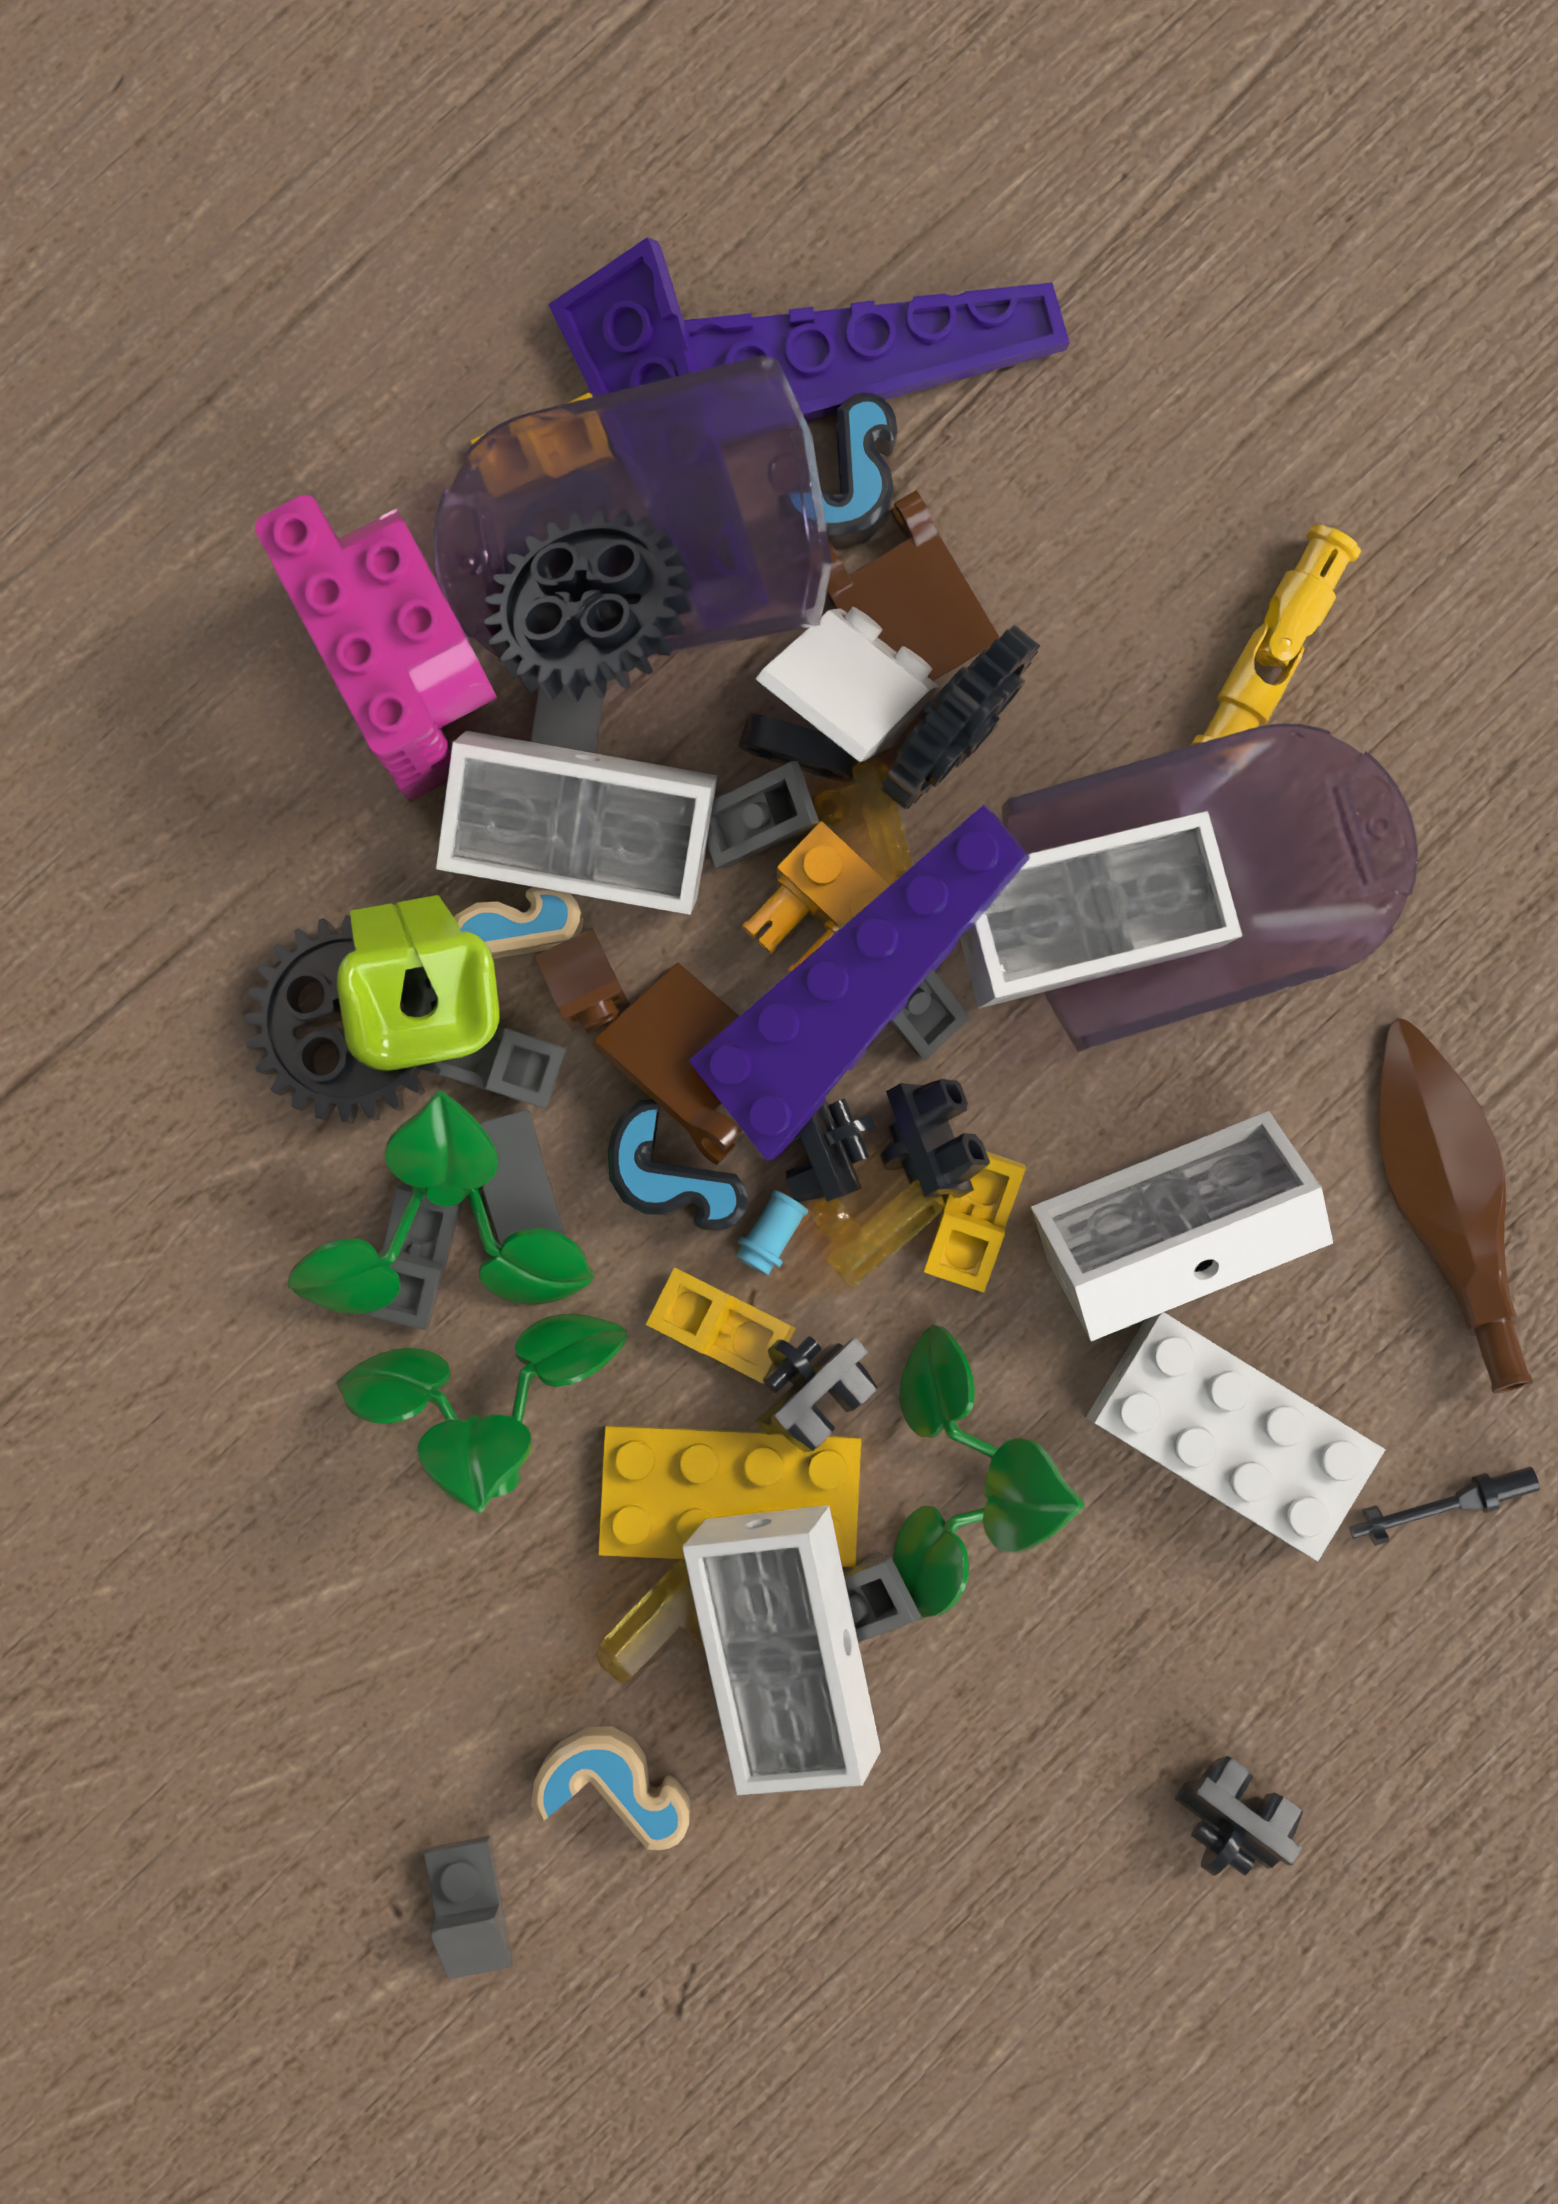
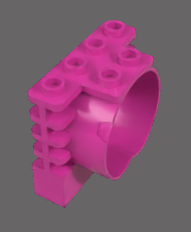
[255,495,497,802]

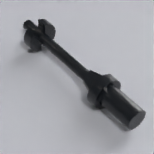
[1349,1466,1540,1546]

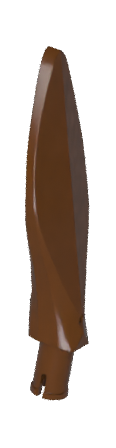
[1379,1018,1533,1394]

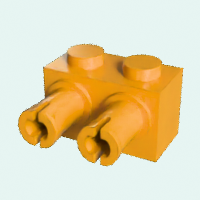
[741,821,890,972]

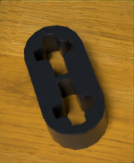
[738,714,859,782]

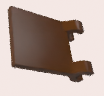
[805,490,1000,682]
[592,962,742,1165]

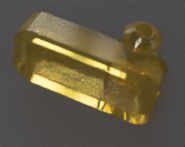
[813,758,914,885]
[813,1180,945,1288]
[596,1560,705,1683]

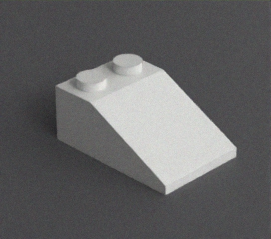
[756,607,939,762]

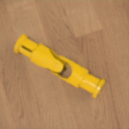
[1191,524,1361,772]

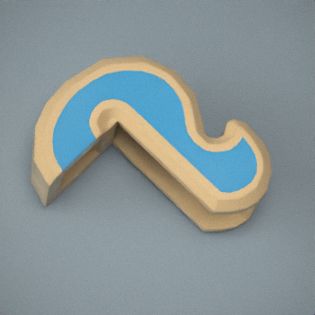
[454,886,584,959]
[531,1726,691,1850]

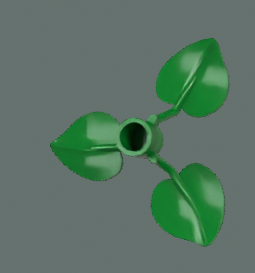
[288,1090,595,1314]
[338,1314,628,1514]
[893,1325,1085,1620]

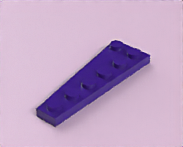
[548,237,772,640]
[684,283,1070,444]
[689,805,1031,1160]

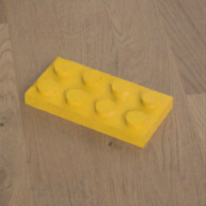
[599,1425,861,1568]

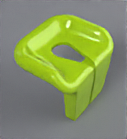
[337,895,499,1071]

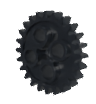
[484,508,693,702]
[881,625,1040,809]
[244,915,441,1124]

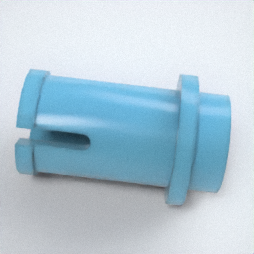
[736,1190,809,1276]

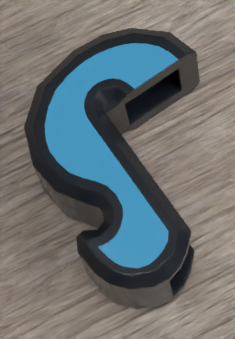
[779,392,898,550]
[608,1099,749,1231]

